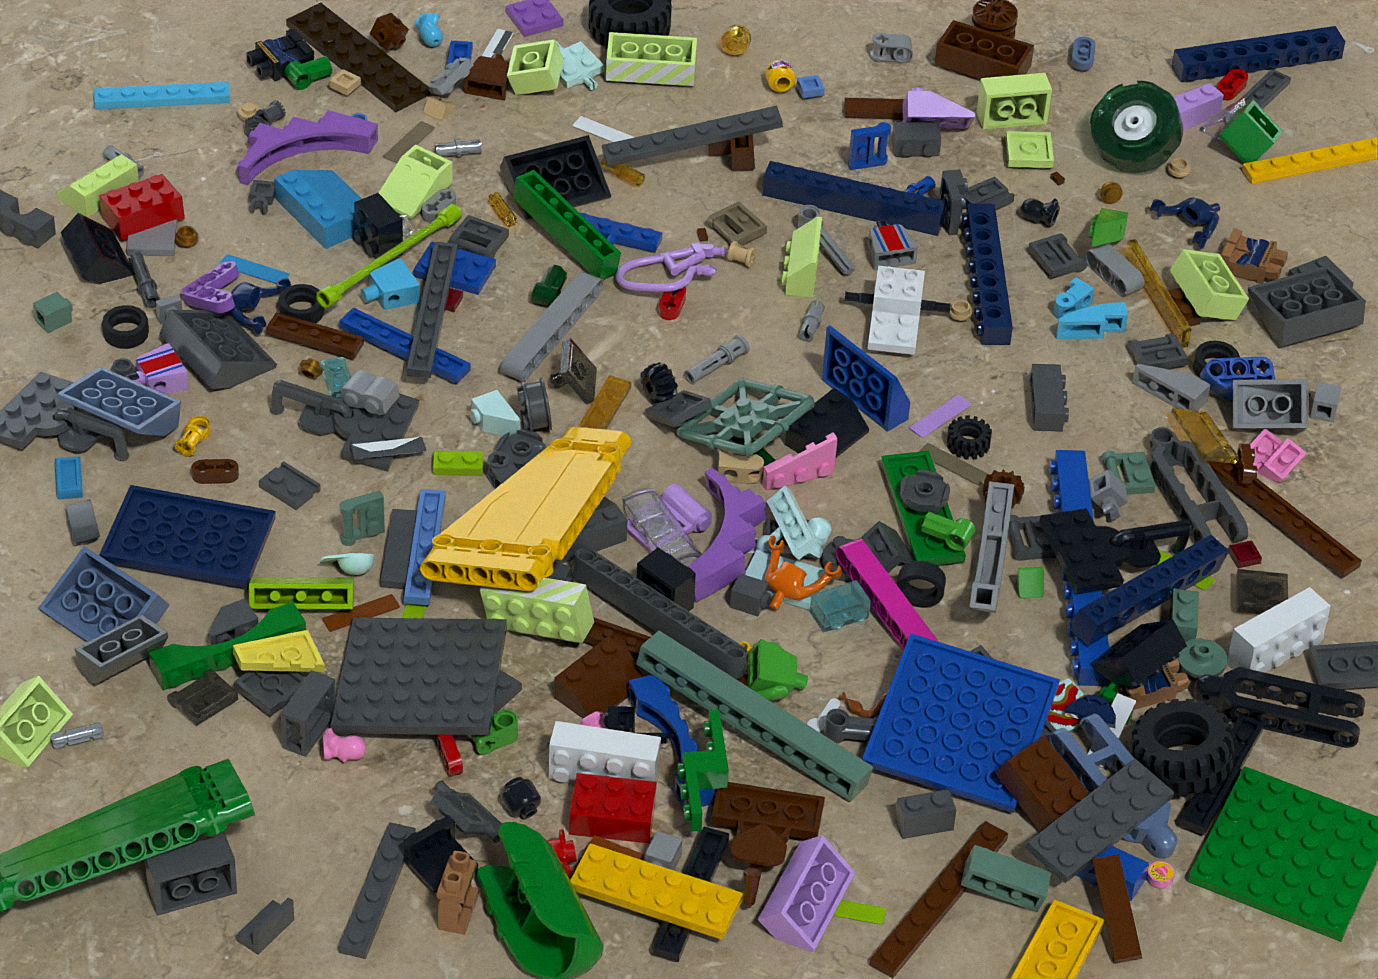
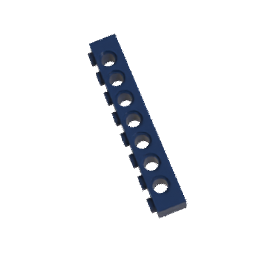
[1172,26,1346,82]
[962,203,1013,345]
[1071,535,1229,646]

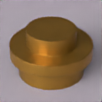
[1100,181,1123,204]
[175,226,199,247]
[299,358,323,380]

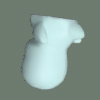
[805,517,832,559]

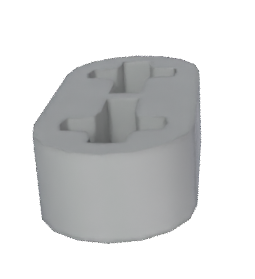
[422,189,456,223]

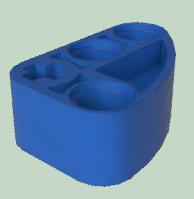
[1200,356,1275,402]

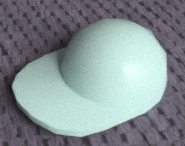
[320,553,375,575]

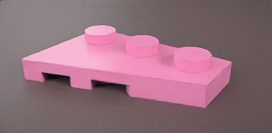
[762,432,837,491]

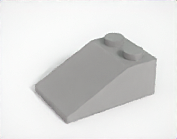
[1233,379,1309,428]

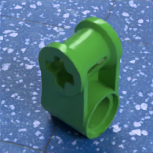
[467,710,518,755]

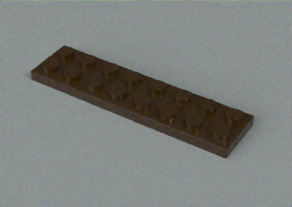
[286,2,430,113]

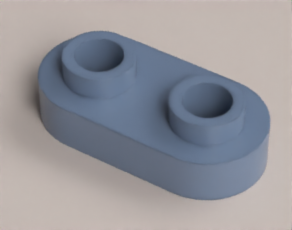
[1071,37,1095,71]

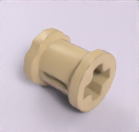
[727,241,757,267]

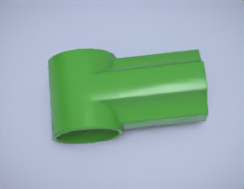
[921,512,976,551]

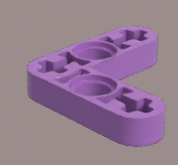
[181,261,239,313]

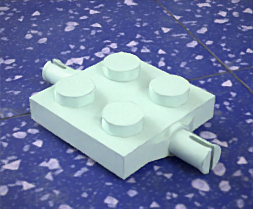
[556,41,605,90]

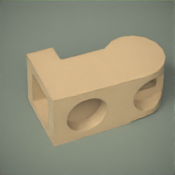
[718,449,764,484]

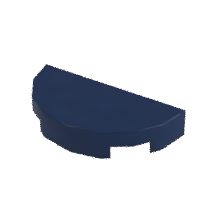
[1064,695,1116,728]

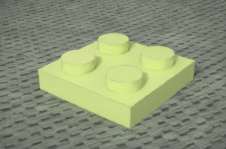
[1005,131,1054,168]

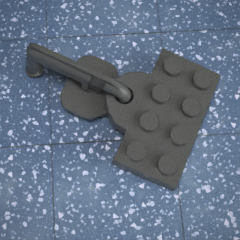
[0,372,129,461]
[270,380,420,472]

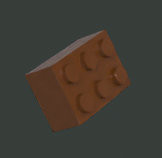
[995,735,1090,832]

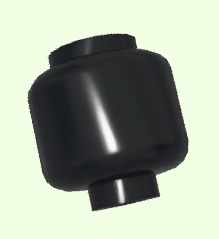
[502,777,541,819]

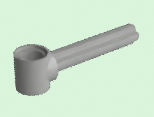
[798,205,855,276]

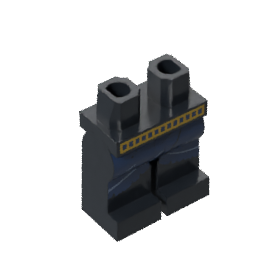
[246,28,314,82]

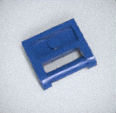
[848,122,891,170]

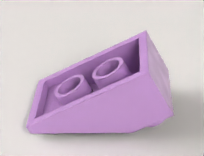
[902,88,975,129]

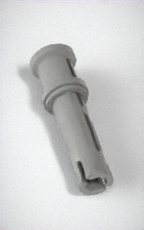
[684,334,750,384]

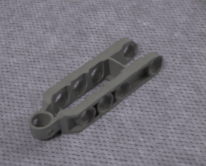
[1150,427,1248,544]

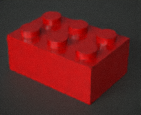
[99,174,185,241]
[569,773,657,844]

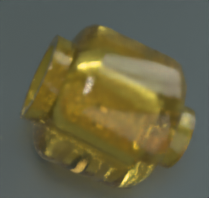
[721,24,751,56]

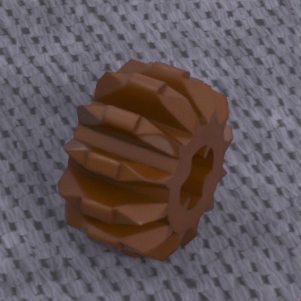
[982,469,1025,509]

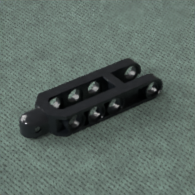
[1194,667,1365,748]

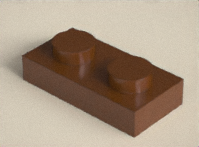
[1160,288,1201,329]

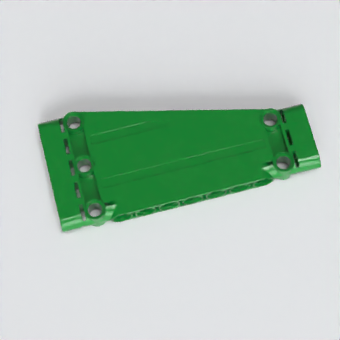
[0,758,255,911]

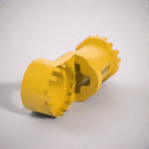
[174,415,211,457]

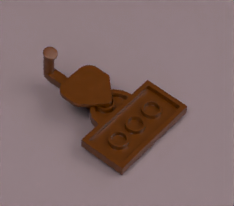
[710,782,825,908]

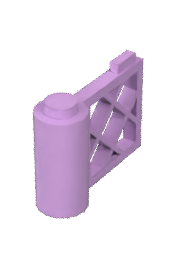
[627,483,712,553]

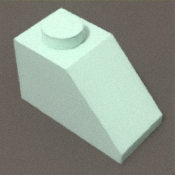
[469,390,520,436]

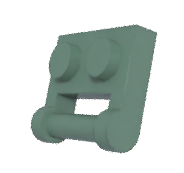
[1102,451,1156,495]
[340,490,385,546]

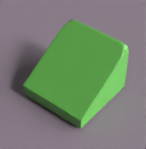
[1016,567,1044,599]

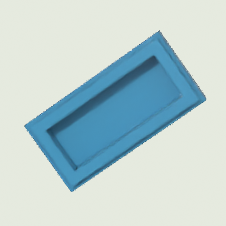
[55,456,83,499]

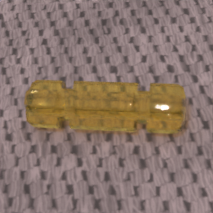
[488,192,517,227]

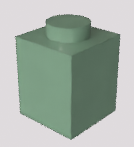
[33,292,73,333]

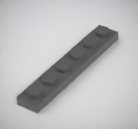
[339,822,416,959]

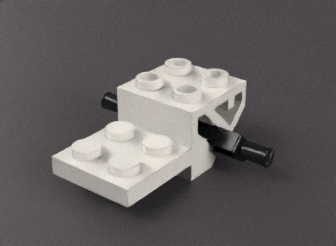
[844,266,951,355]

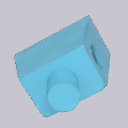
[361,258,420,309]

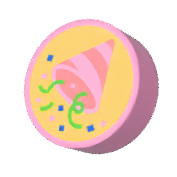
[1146,861,1175,888]

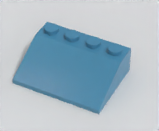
[274,170,362,249]

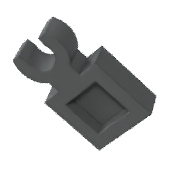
[250,180,275,214]

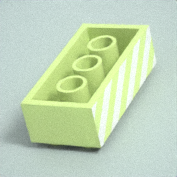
[606,32,697,86]
[480,578,594,643]

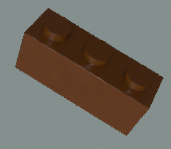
[554,636,644,719]

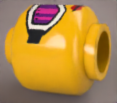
[765,60,796,93]

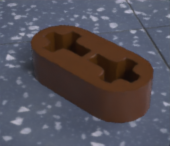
[191,459,239,484]

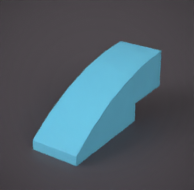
[1056,302,1128,339]

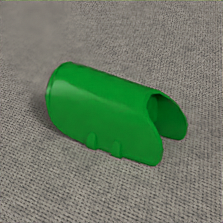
[477,822,604,979]

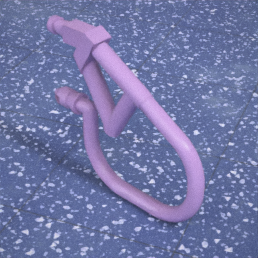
[615,242,726,292]

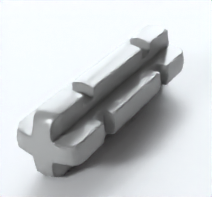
[51,722,104,749]

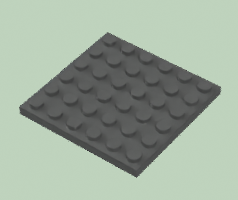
[331,617,507,735]

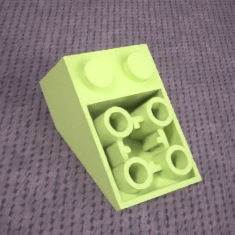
[379,144,453,219]

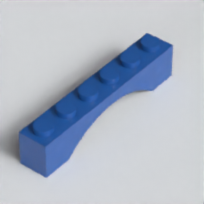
[628,675,717,810]

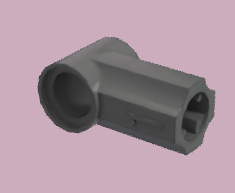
[823,709,877,743]

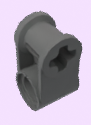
[487,451,518,489]

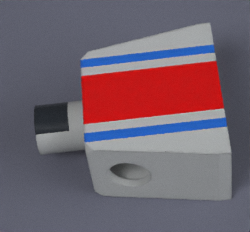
[869,220,918,271]

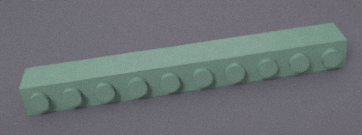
[636,631,873,802]

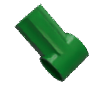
[284,56,332,90]

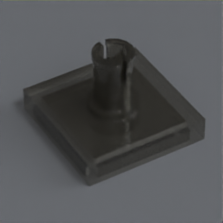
[550,338,597,405]

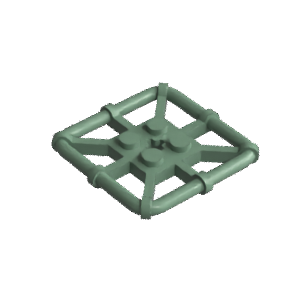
[677,378,815,457]

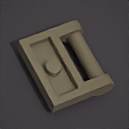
[706,202,767,246]

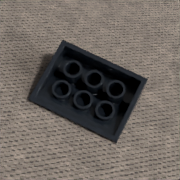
[500,135,611,220]

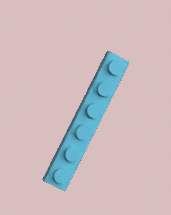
[94,82,230,109]

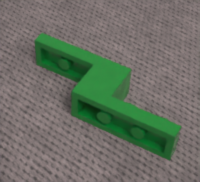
[678,710,729,832]

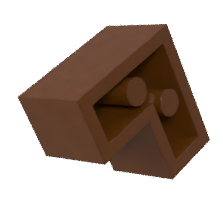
[708,120,755,170]

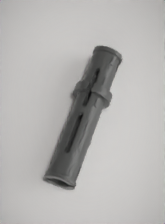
[128,252,161,307]

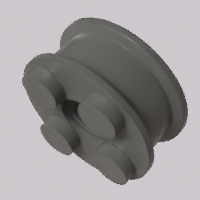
[516,377,552,431]

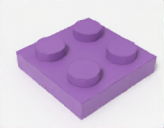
[506,0,564,37]

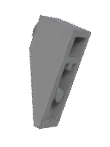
[1132,364,1211,417]

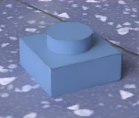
[797,75,825,98]

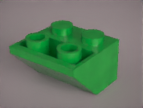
[1218,99,1283,163]

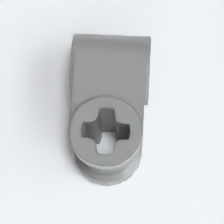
[870,33,913,63]

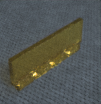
[1171,408,1239,464]

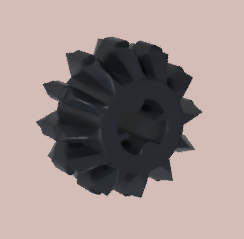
[640,362,678,403]

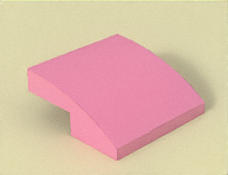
[1250,428,1307,482]

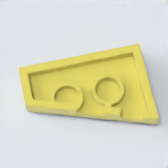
[233,630,325,672]

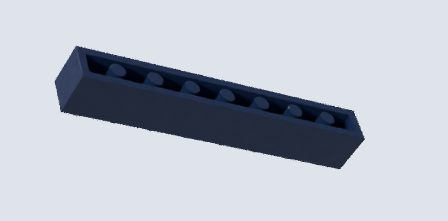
[762,161,946,236]

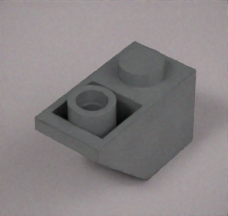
[209,598,258,645]

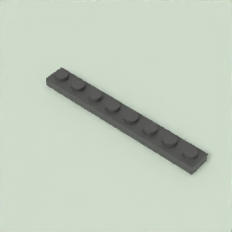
[602,105,783,167]
[407,242,458,378]

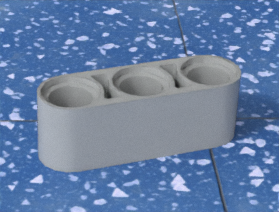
[1085,243,1145,297]

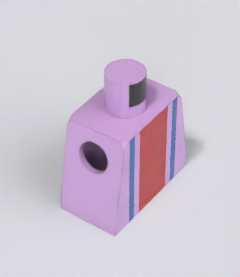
[126,343,188,394]

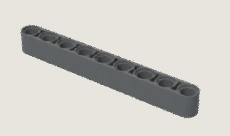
[572,548,748,679]

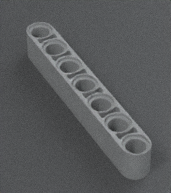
[501,271,604,382]

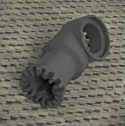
[244,100,286,137]

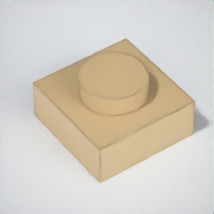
[329,69,361,96]

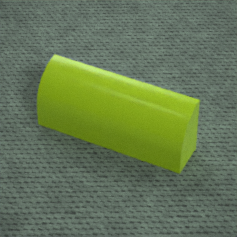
[249,577,354,609]

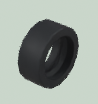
[279,284,324,323]
[102,305,149,349]
[1193,340,1240,378]
[897,561,946,608]

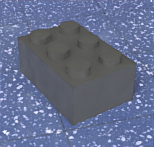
[145,834,237,916]

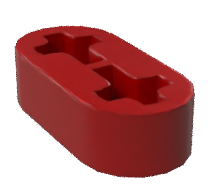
[1217,69,1248,101]
[659,287,686,320]
[436,734,463,776]

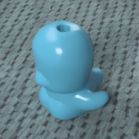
[414,13,443,47]

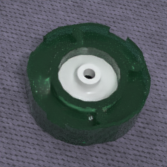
[1090,81,1184,173]

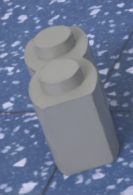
[341,370,400,415]

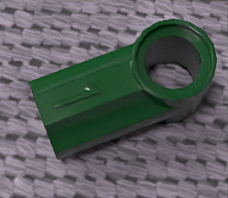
[532,265,567,307]

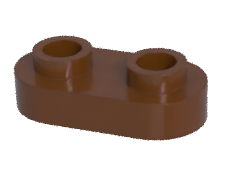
[1237,443,1257,485]

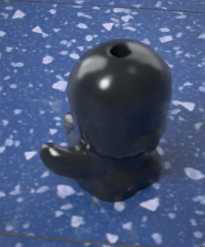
[1020,198,1060,226]

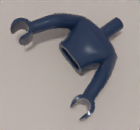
[1150,197,1220,249]
[227,278,292,334]

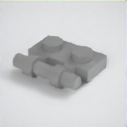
[428,57,474,95]

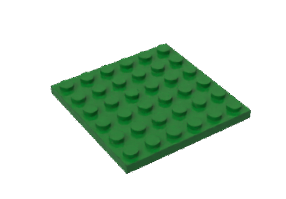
[1187,766,1378,942]

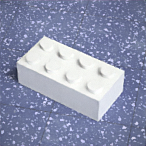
[1227,587,1331,682]
[549,721,661,784]

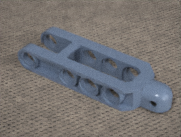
[1048,713,1177,859]

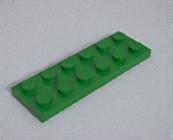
[881,450,966,565]

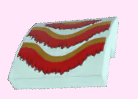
[1047,679,1084,732]

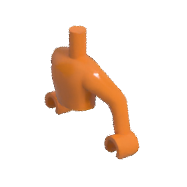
[765,536,842,610]

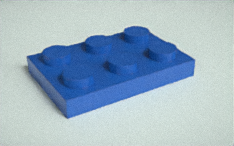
[413,241,496,295]

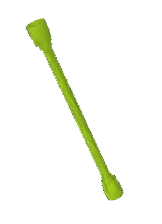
[316,204,462,308]

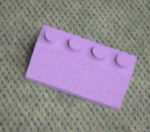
[1148,83,1224,144]
[758,835,856,952]

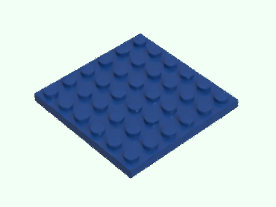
[862,633,1060,813]

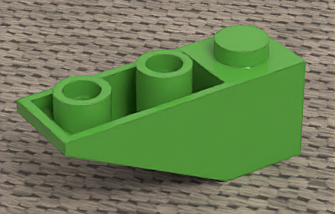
[1089,208,1128,246]

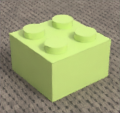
[507,39,564,95]

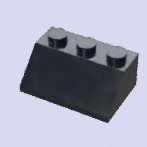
[60,213,134,284]
[785,388,869,458]
[1091,620,1187,689]

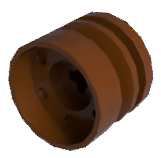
[971,0,1018,39]

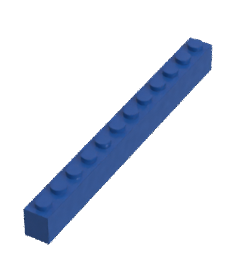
[1049,450,1110,686]

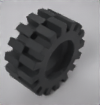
[947,415,992,460]

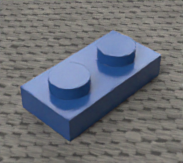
[448,41,473,64]

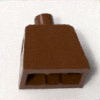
[464,54,509,101]

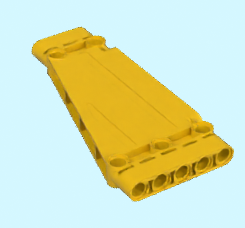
[420,427,632,591]

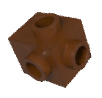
[369,13,409,51]

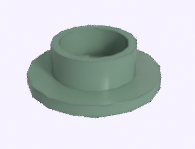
[1178,638,1228,679]

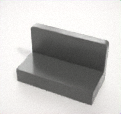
[861,521,914,573]
[236,898,294,955]

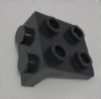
[604,706,674,744]
[404,815,478,894]

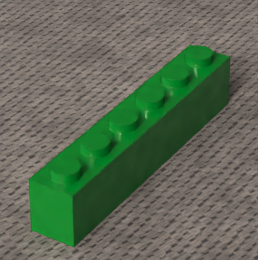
[512,170,621,279]

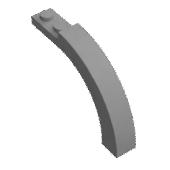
[970,481,1014,613]

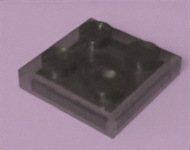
[1236,569,1288,614]

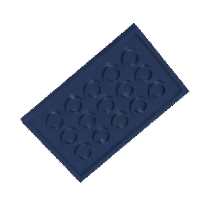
[99,485,276,589]

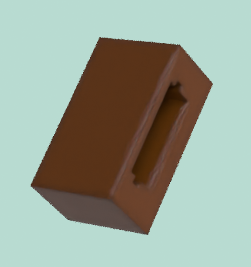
[1050,172,1065,186]
[697,228,708,242]

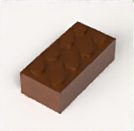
[934,20,1034,79]

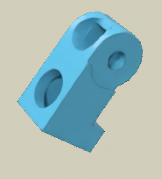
[1054,277,1094,319]

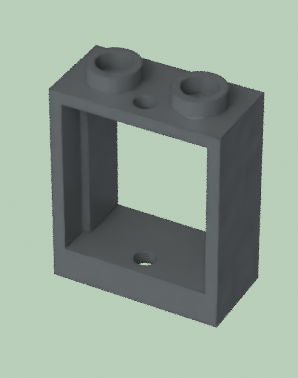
[281,670,336,757]

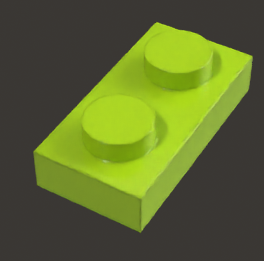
[433,451,483,476]

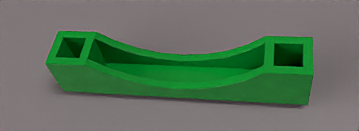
[149,602,306,690]

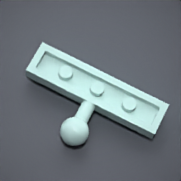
[756,485,818,560]

